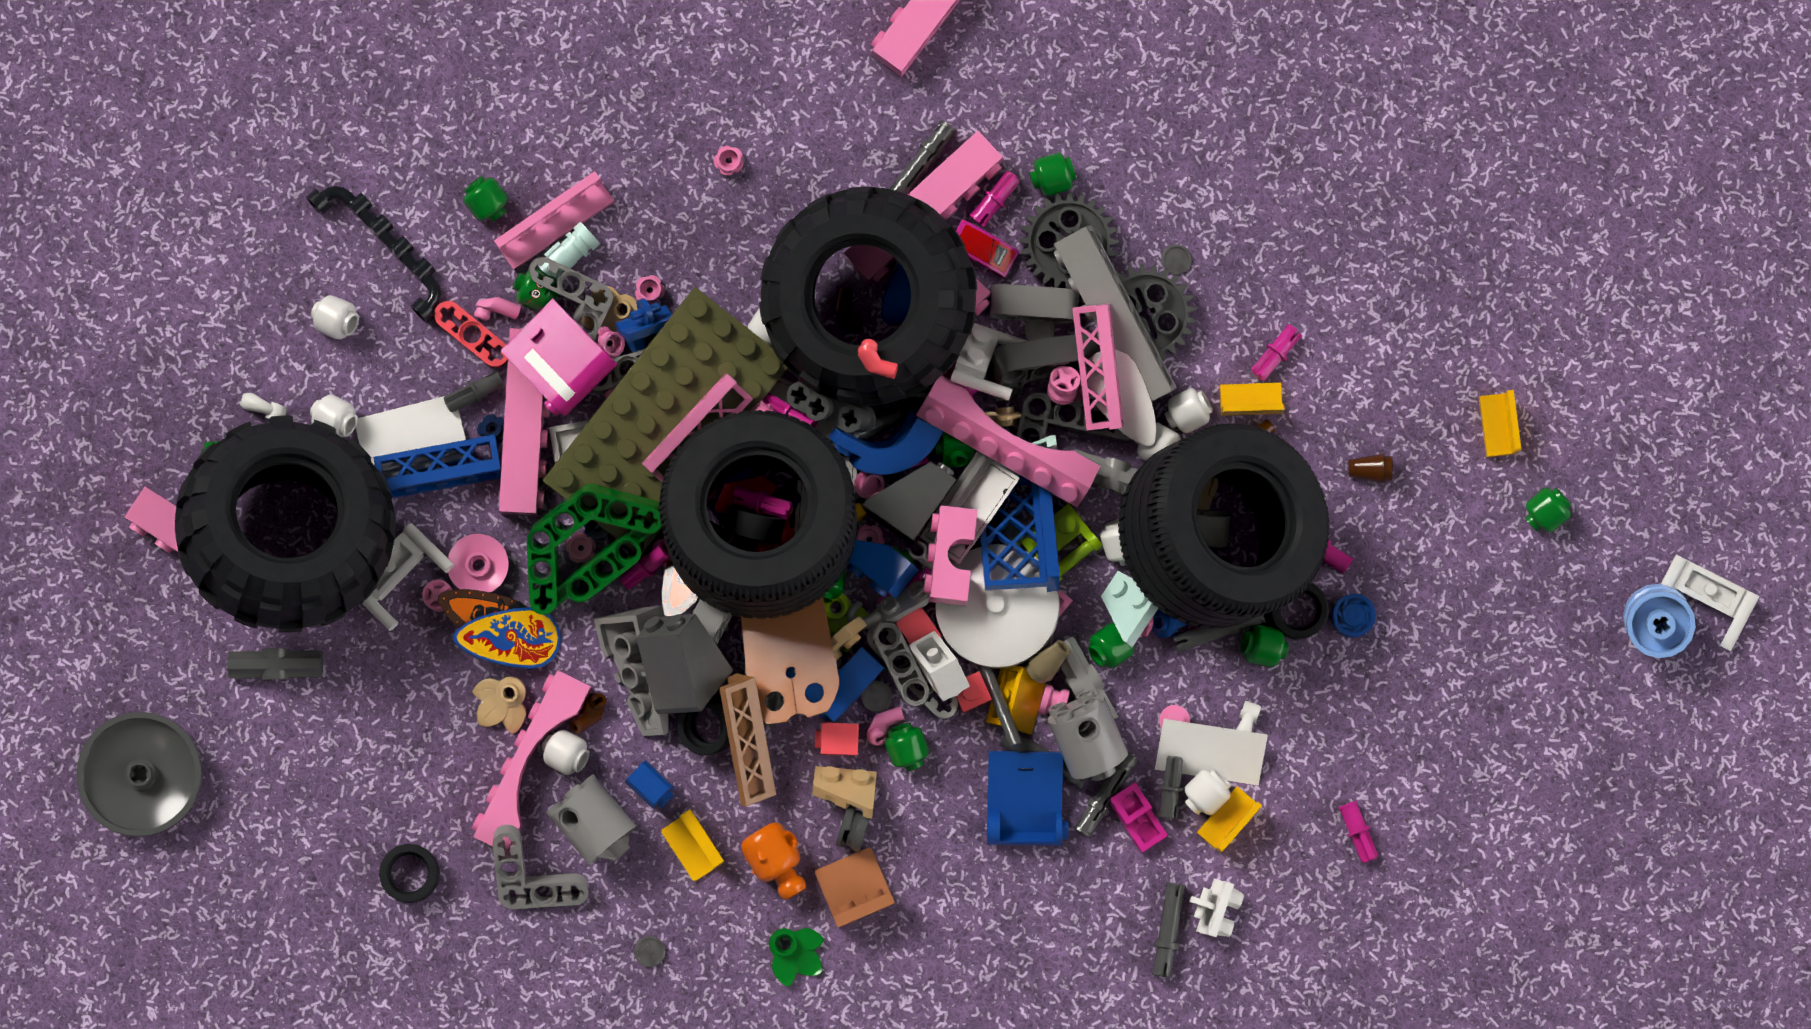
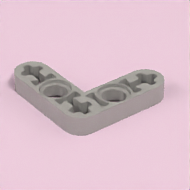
[528,257,613,340]
[493,824,589,909]

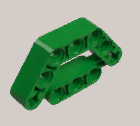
[527,484,661,615]

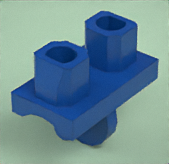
[616,298,672,352]

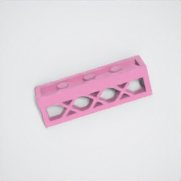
[494,171,614,271]
[1072,303,1124,430]
[641,373,753,482]

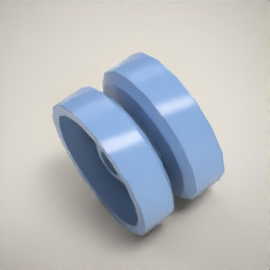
[1623,583,1696,658]

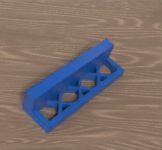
[373,435,502,499]

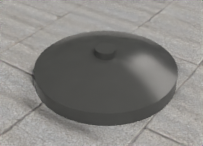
[77,712,203,837]

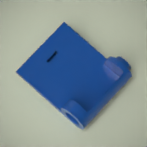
[987,751,1068,846]

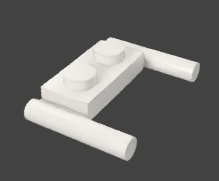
[950,323,1027,401]
[361,523,454,631]
[1661,554,1760,651]

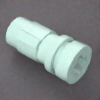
[539,221,601,280]

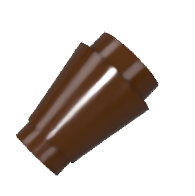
[1349,453,1393,484]

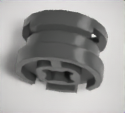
[835,805,870,853]

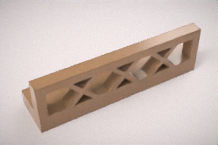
[719,673,776,807]

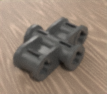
[787,382,876,432]

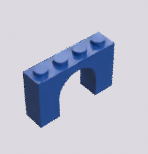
[786,646,887,722]

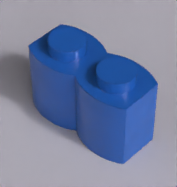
[625,760,675,809]

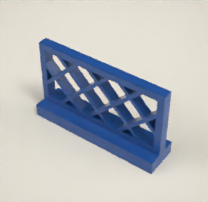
[980,476,1060,592]

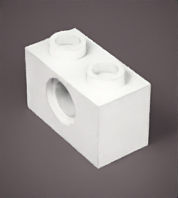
[908,630,970,702]

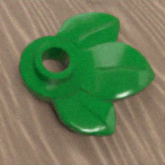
[769,928,824,987]

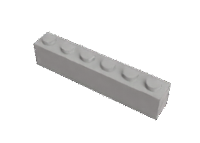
[1054,225,1177,402]

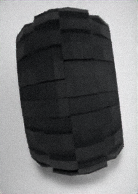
[759,187,977,405]
[175,416,396,633]

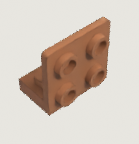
[815,847,895,928]

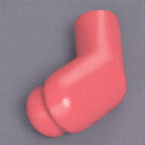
[858,339,898,379]

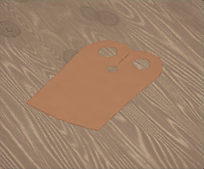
[741,597,840,724]

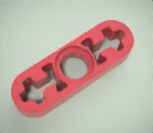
[434,301,508,368]

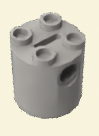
[1048,690,1128,781]
[546,774,637,866]

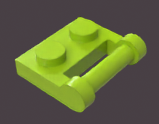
[1021,503,1103,582]

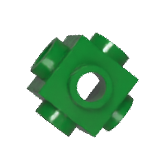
[933,432,977,467]

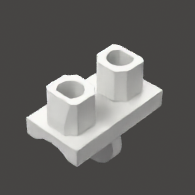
[1189,879,1244,937]

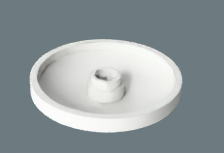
[936,544,1060,668]

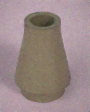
[1026,640,1071,684]

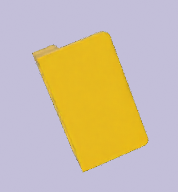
[1219,383,1285,416]
[1478,390,1521,458]
[986,666,1046,734]
[1196,786,1262,853]
[661,809,725,881]

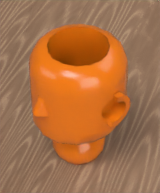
[741,822,806,900]

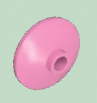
[448,534,509,593]

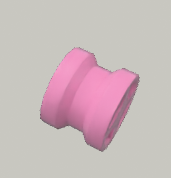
[1047,366,1081,405]
[422,579,453,612]
[1038,684,1070,715]

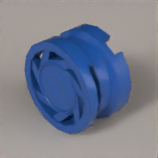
[1331,593,1376,638]

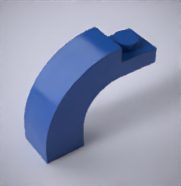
[829,410,944,475]

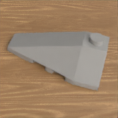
[594,606,668,736]

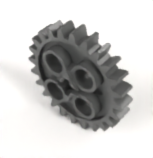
[1019,192,1119,289]
[1117,264,1196,360]

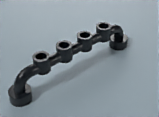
[306,186,441,324]

